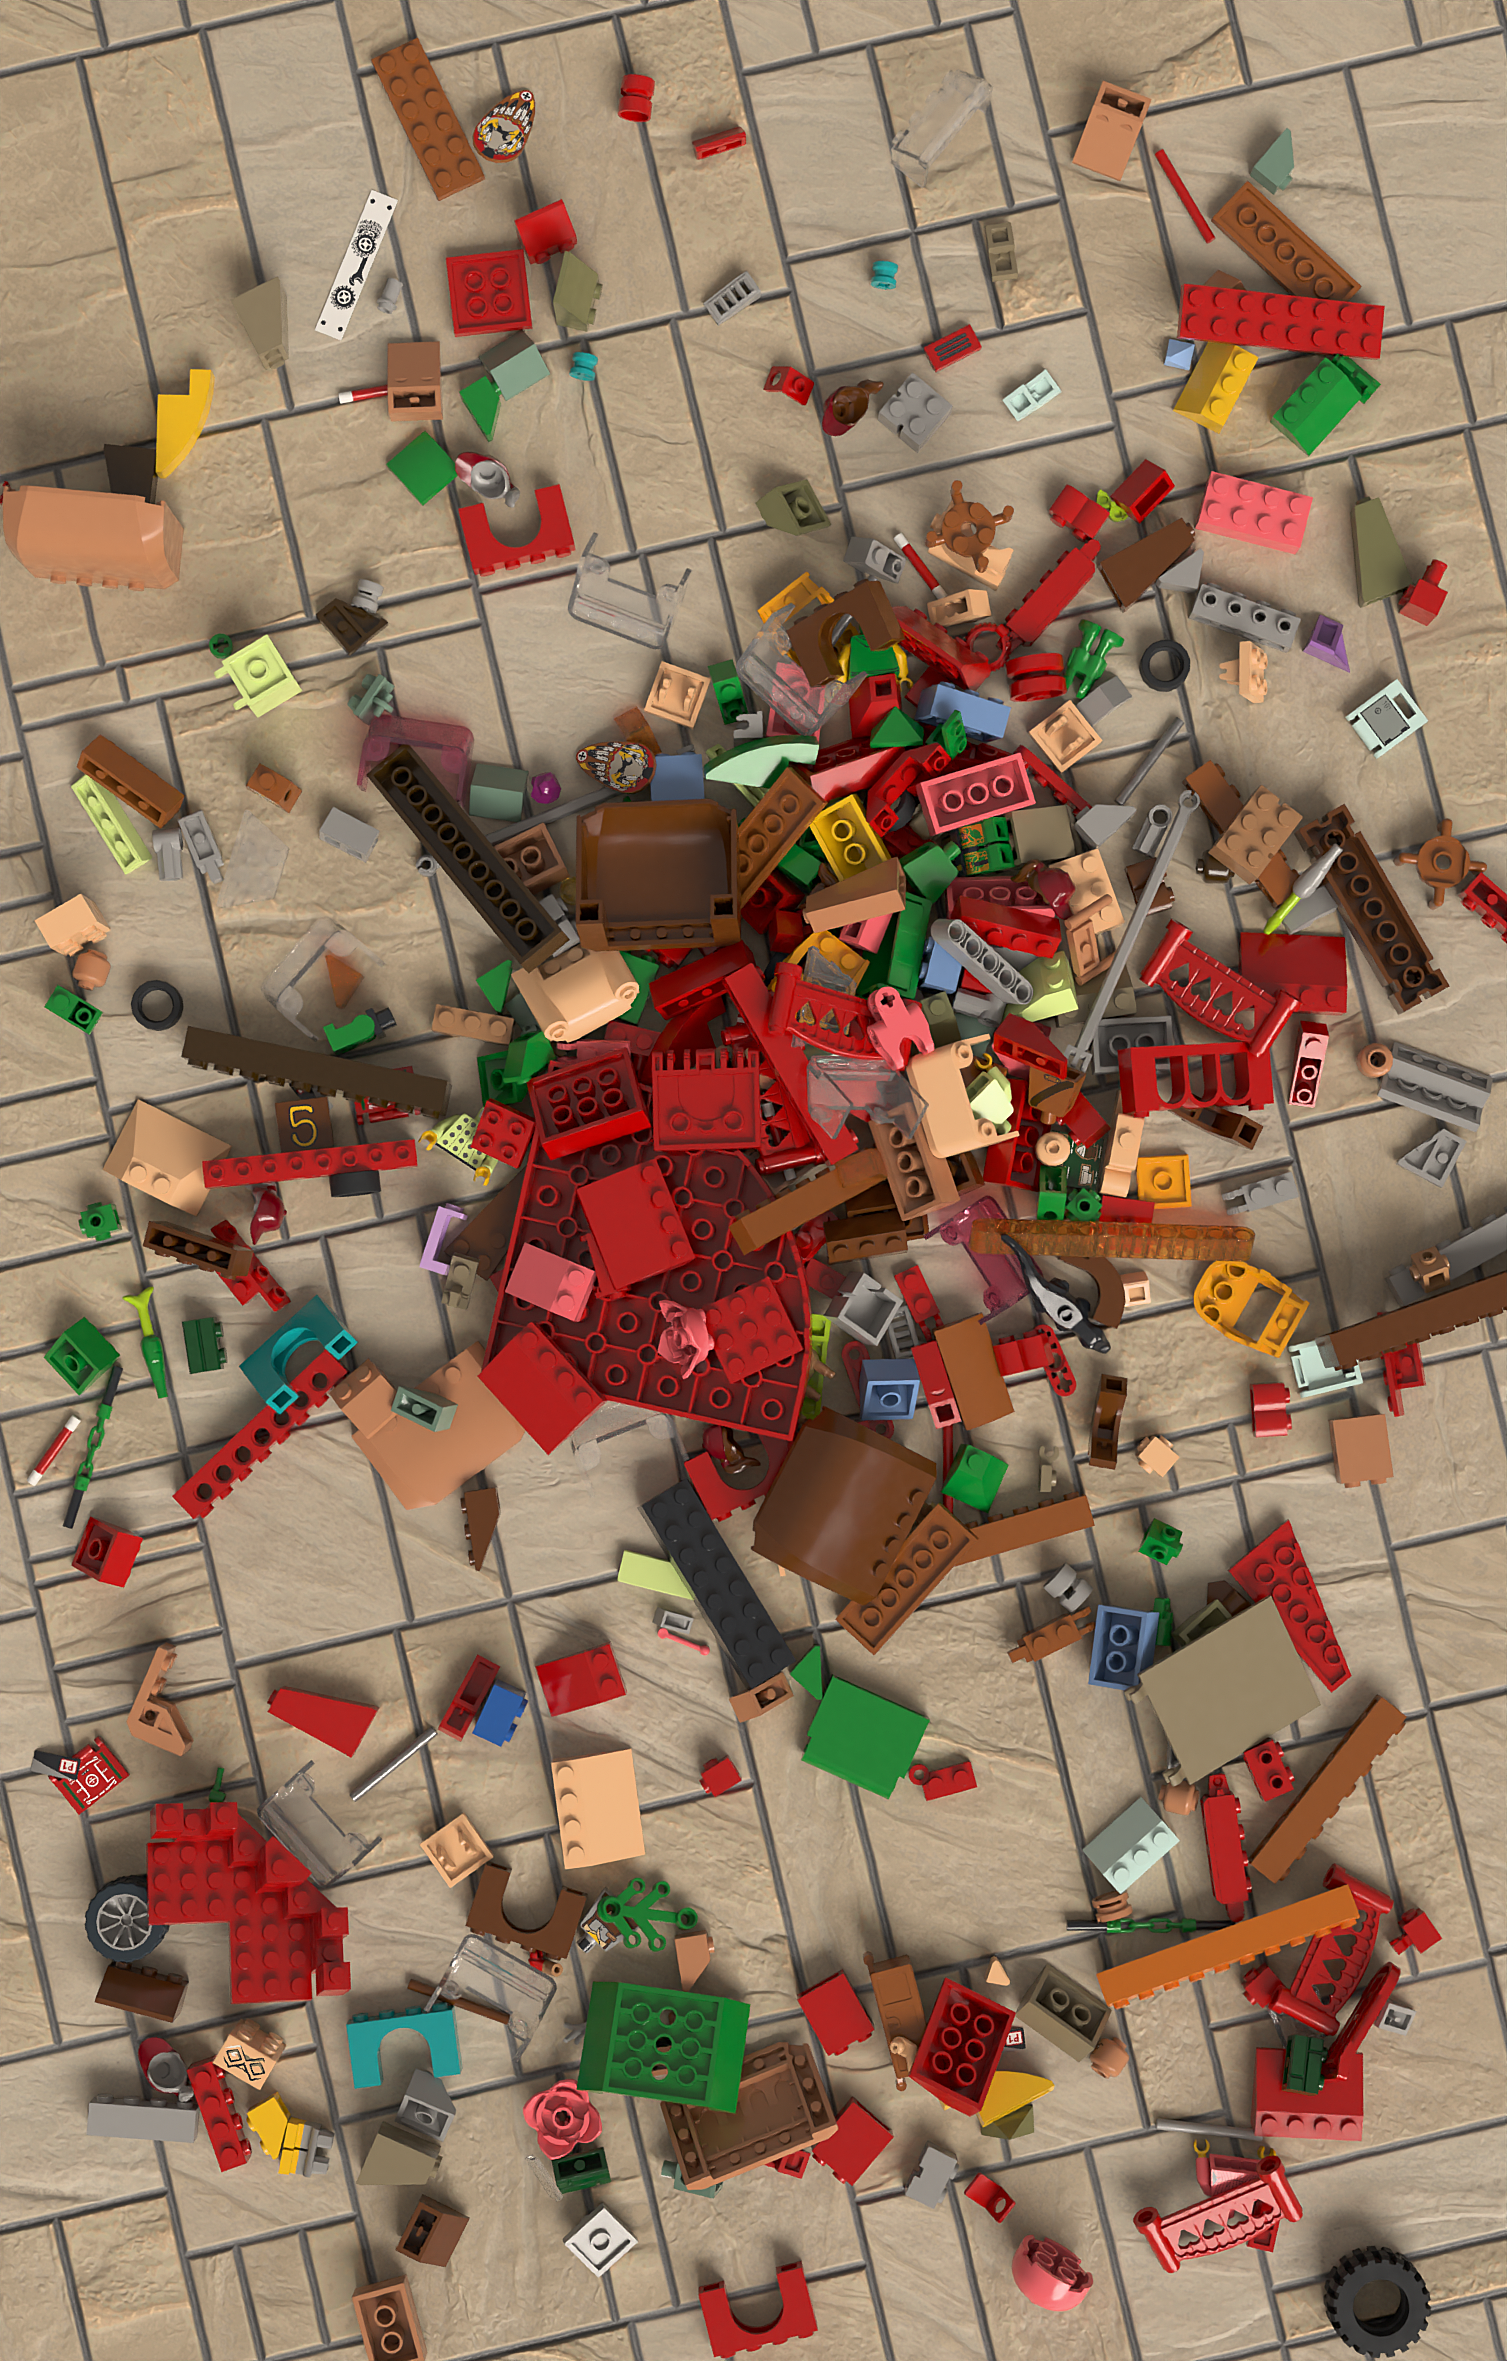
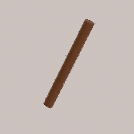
[407,1979,510,2025]

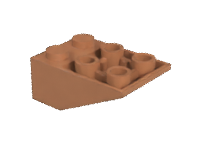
[1072,81,1152,181]
[387,341,443,422]

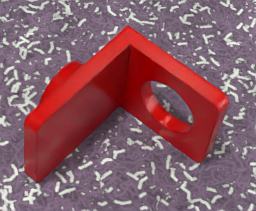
[763,366,814,405]
[964,2173,1016,2223]

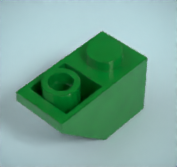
[708,659,748,725]
[44,985,104,1035]
[503,1030,556,1085]

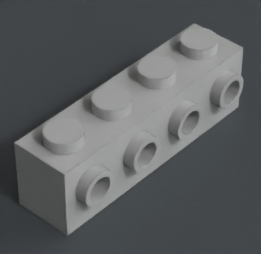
[1189,583,1301,653]
[87,2094,200,2143]

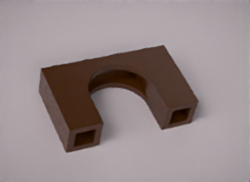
[786,579,905,688]
[465,1861,588,1961]

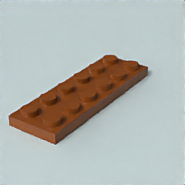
[371,38,485,201]
[1211,181,1362,302]
[738,767,827,909]
[835,1503,979,1655]

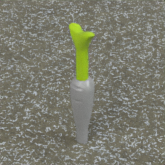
[1263,843,1343,934]

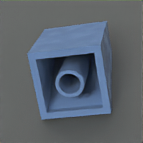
[651,752,705,801]

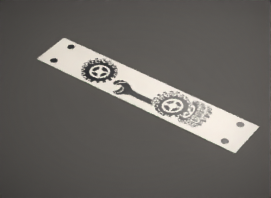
[315,190,398,340]

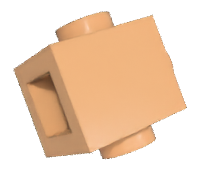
[1136,1435,1179,1477]

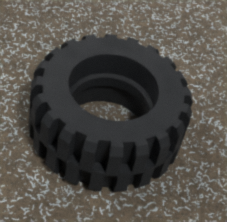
[1323,2246,1431,2358]

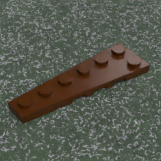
[444,1165,527,1281]

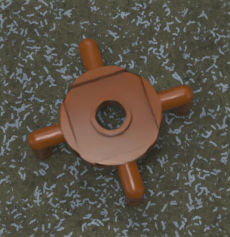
[925,480,1014,573]
[1393,818,1487,910]

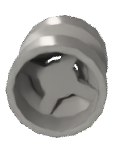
[351,579,384,613]

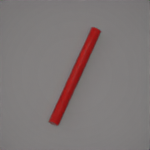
[1155,149,1215,244]
[943,1424,953,1514]

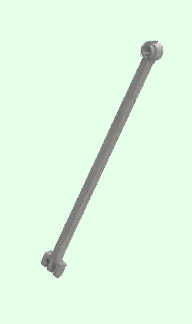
[416,744,695,877]
[1064,790,1200,1072]

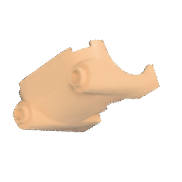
[925,500,1014,591]
[511,943,640,1043]

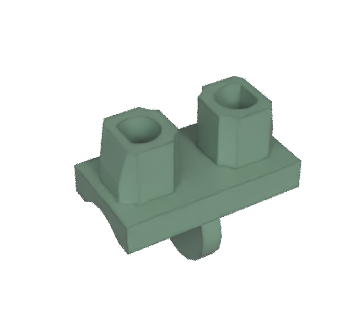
[347,674,395,725]

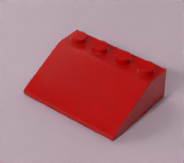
[892,606,991,692]
[1238,932,1348,1016]
[527,1047,651,1161]
[575,1158,695,1290]
[477,1321,607,1455]
[908,1977,1016,2117]
[1250,2047,1364,2141]

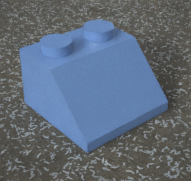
[859,1359,920,1420]

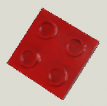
[470,1098,536,1169]

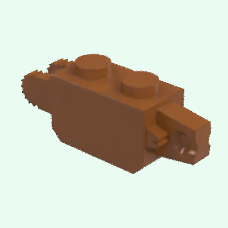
[1007,1606,1096,1663]

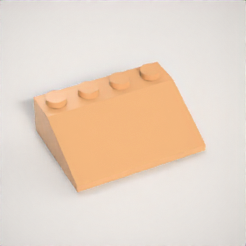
[551,1748,645,1869]

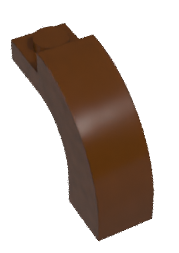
[1167,1093,1264,1150]
[1058,1247,1125,1329]
[1088,1374,1128,1470]

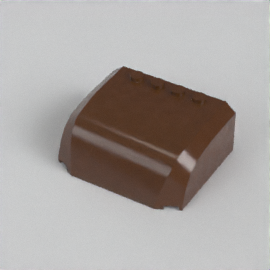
[576,799,741,952]
[751,1406,937,1606]

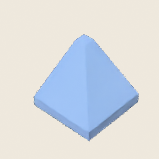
[1164,339,1195,370]

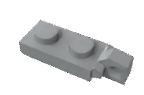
[177,809,224,884]

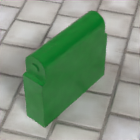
[801,1674,930,1799]

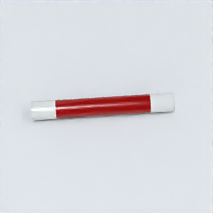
[338,385,388,403]
[894,533,948,599]
[762,1102,797,1181]
[26,1415,81,1486]

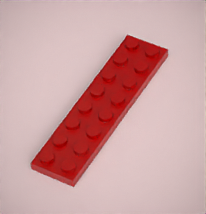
[1177,283,1385,360]

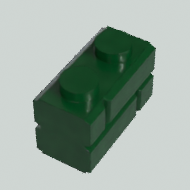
[182,1317,228,1374]
[1281,2034,1328,2096]
[551,2147,611,2195]

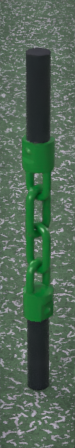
[63,1365,123,1529]
[1066,1918,1236,1933]

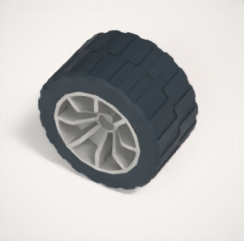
[85,1875,170,1962]

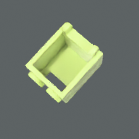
[214,634,302,718]

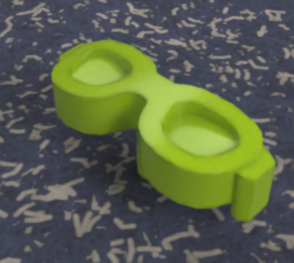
[1096,489,1128,522]

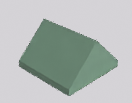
[478,330,550,401]
[469,763,529,823]

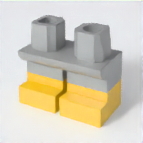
[278,2117,335,2178]

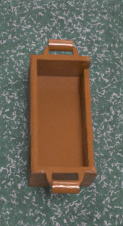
[863,1951,927,2091]

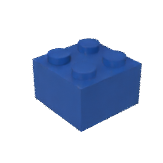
[472,1679,528,1747]

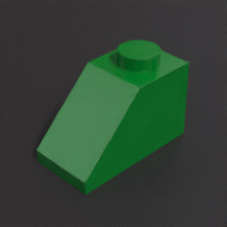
[459,375,502,442]

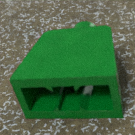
[899,841,961,905]
[1036,1165,1067,1232]

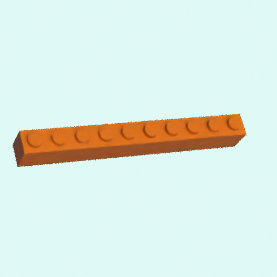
[1096,1884,1360,2010]

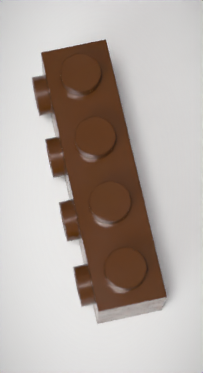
[143,1221,254,1280]

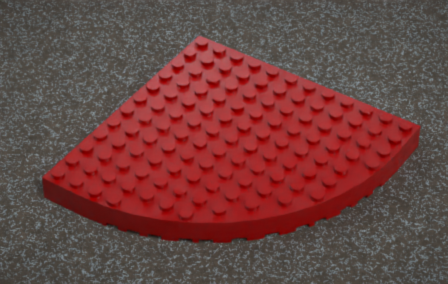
[481,1060,812,1441]

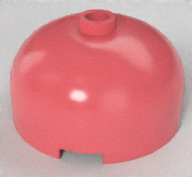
[1012,2235,1093,2311]

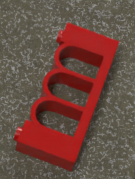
[1117,1042,1274,1118]

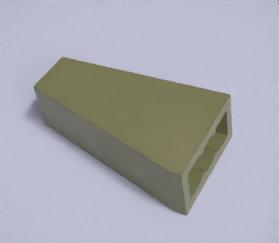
[1350,497,1413,608]

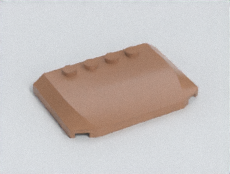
[351,1341,526,1510]
[660,2042,839,2190]

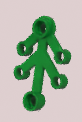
[597,1878,698,1952]

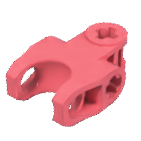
[867,987,935,1071]

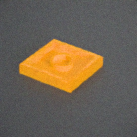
[1136,1154,1192,1209]

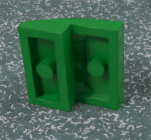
[386,431,458,506]

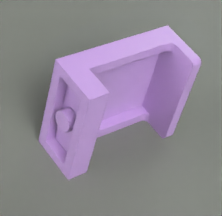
[419,1203,468,1276]

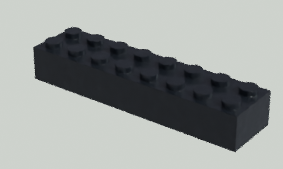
[637,1479,796,1689]

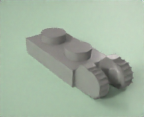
[1222,1172,1299,1216]

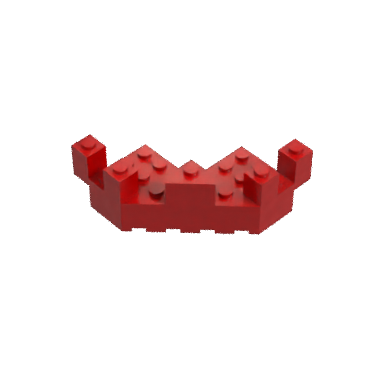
[146,1802,351,2004]

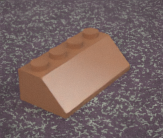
[868,1102,960,1221]

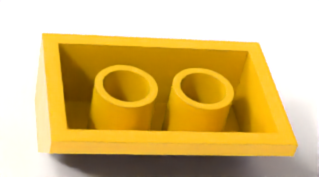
[1173,342,1259,434]
[809,794,891,882]

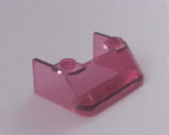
[356,714,474,807]
[923,1195,1044,1325]

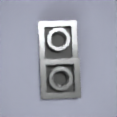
[1281,886,1338,935]

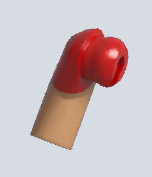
[528,1949,563,1977]

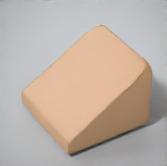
[1120,1271,1151,1307]

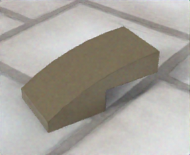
[985,222,1018,282]

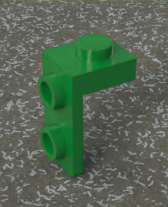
[925,710,967,761]

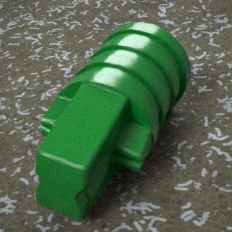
[1150,1597,1173,1646]

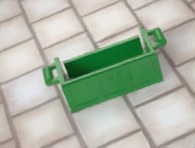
[855,892,932,1005]

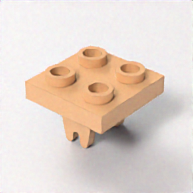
[1219,641,1268,703]
[644,661,711,729]
[1028,700,1102,774]
[420,1812,494,1888]

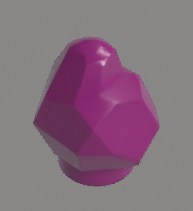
[531,772,562,804]

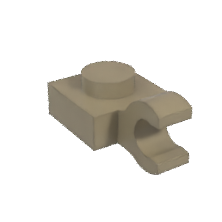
[1038,1446,1059,1492]

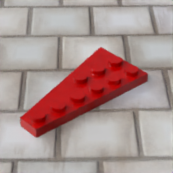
[1227,1519,1352,1693]

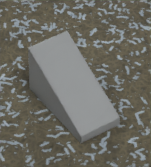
[652,1607,694,1634]

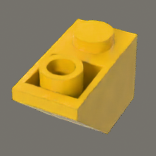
[246,2091,291,2160]

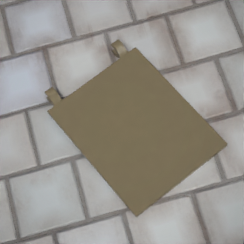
[1123,1595,1321,1787]

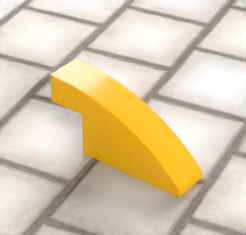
[156,369,215,479]
[938,2071,1055,2127]

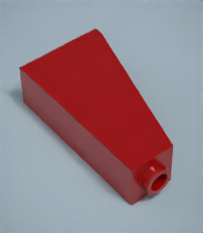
[267,1686,379,1758]

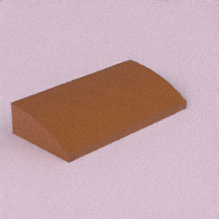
[932,1312,1015,1431]

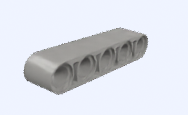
[931,919,1033,1004]

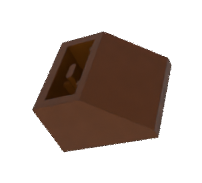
[396,2194,470,2267]

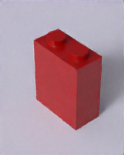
[797,1969,875,2056]
[811,2096,894,2186]

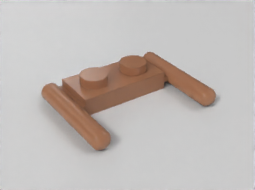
[1064,894,1116,986]

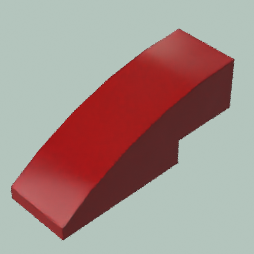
[438,1654,501,1742]

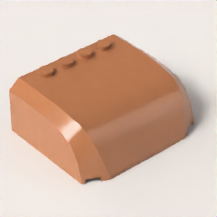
[3,485,184,591]

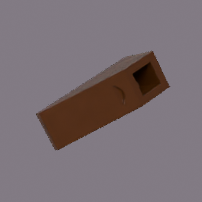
[460,1487,501,1571]

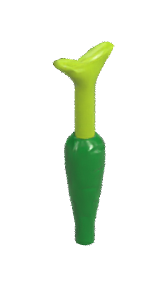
[122,1286,168,1399]

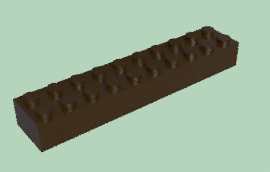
[366,741,570,973]
[181,1026,452,1119]

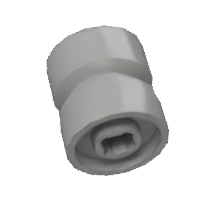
[1043,1562,1093,1613]

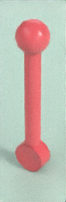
[658,1628,710,1656]

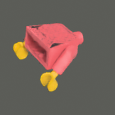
[1193,2139,1276,2219]

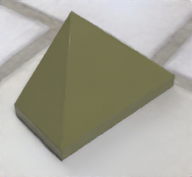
[980,2105,1034,2140]

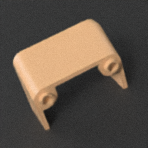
[906,1034,1019,1158]

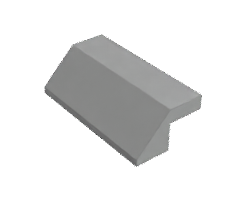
[1377,1041,1493,1132]

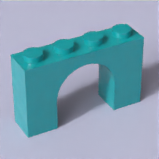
[239,1294,358,1414]
[346,2002,463,2089]

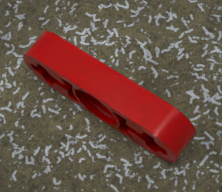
[1033,1324,1077,1397]

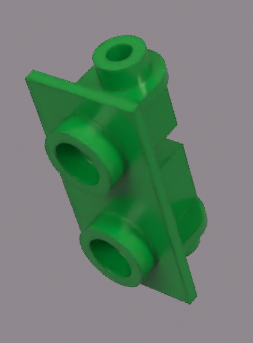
[1331,354,1381,404]

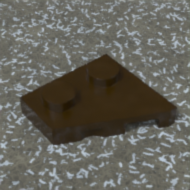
[316,598,388,656]

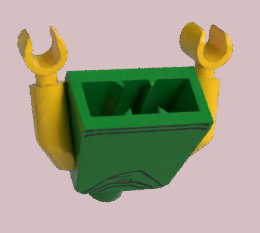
[832,625,913,697]

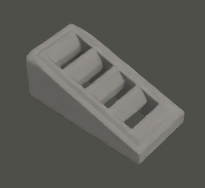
[703,271,761,326]
[887,1305,919,1359]

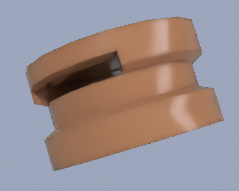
[1091,1890,1133,1922]

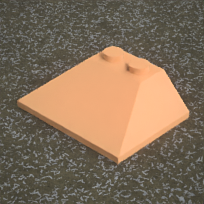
[102,1099,233,1217]

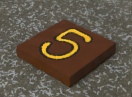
[275,1097,334,1153]

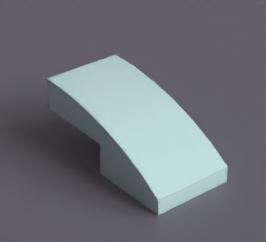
[1003,370,1062,421]

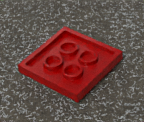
[446,249,533,337]
[701,1276,804,1384]

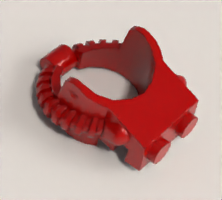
[964,622,1012,678]

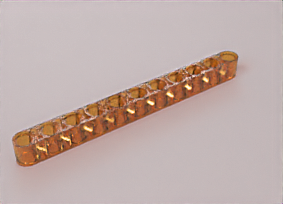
[968,1218,1255,1262]

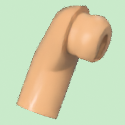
[890,2037,918,2072]

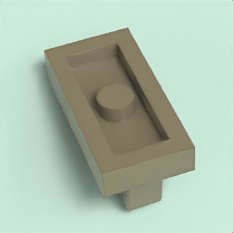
[441,1252,480,1310]

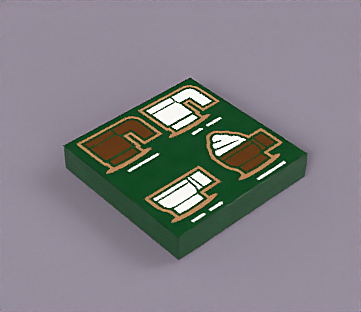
[1052,1130,1104,1191]

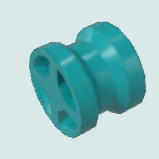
[870,261,898,290]
[569,352,598,381]

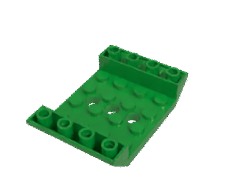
[576,1981,751,2114]

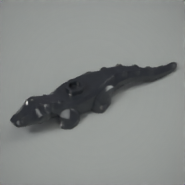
[1001,1234,1111,1354]

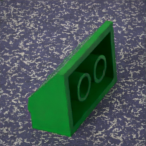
[1270,357,1362,457]

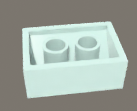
[1082,1796,1180,1894]

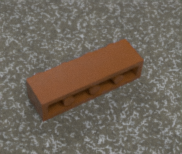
[77,734,185,829]

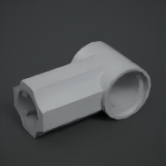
[1132,805,1172,858]
[152,827,183,881]
[952,987,1007,1028]

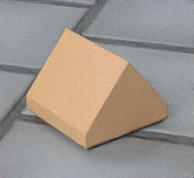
[984,1956,1010,1986]

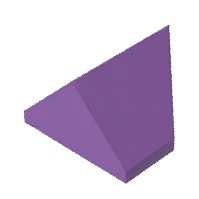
[1303,615,1350,673]

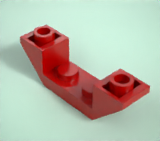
[866,743,952,838]

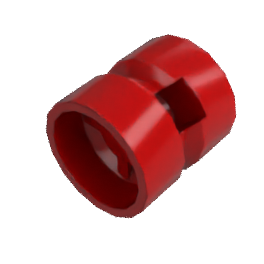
[618,74,655,122]

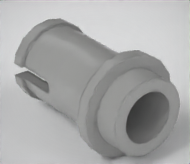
[377,278,403,314]

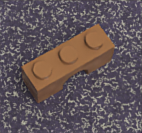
[431,1004,516,1047]

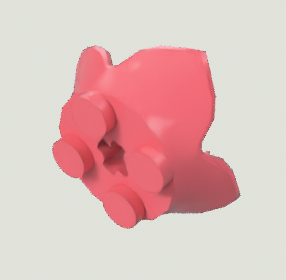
[657,1300,714,1379]
[523,2079,602,2160]

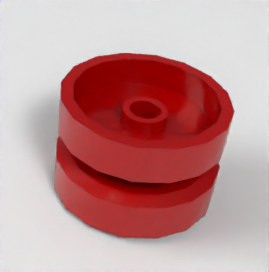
[1005,653,1067,702]

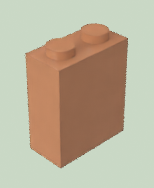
[1328,1413,1394,1488]

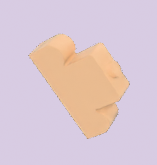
[1098,1089,1145,1198]

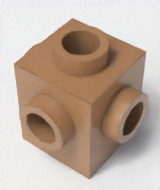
[1409,1246,1451,1294]

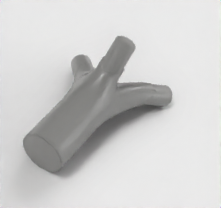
[563,2022,587,2045]

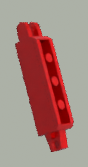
[996,539,1101,652]
[1200,1773,1252,1923]

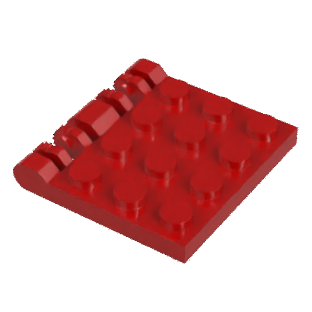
[652,1047,762,1152]

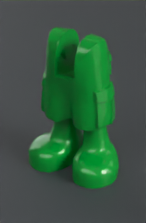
[1063,619,1125,700]

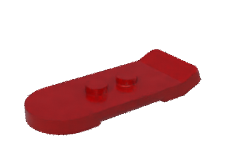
[1321,1962,1401,2082]

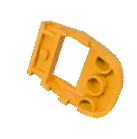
[757,571,859,684]
[767,930,870,1037]
[1194,1258,1310,1358]

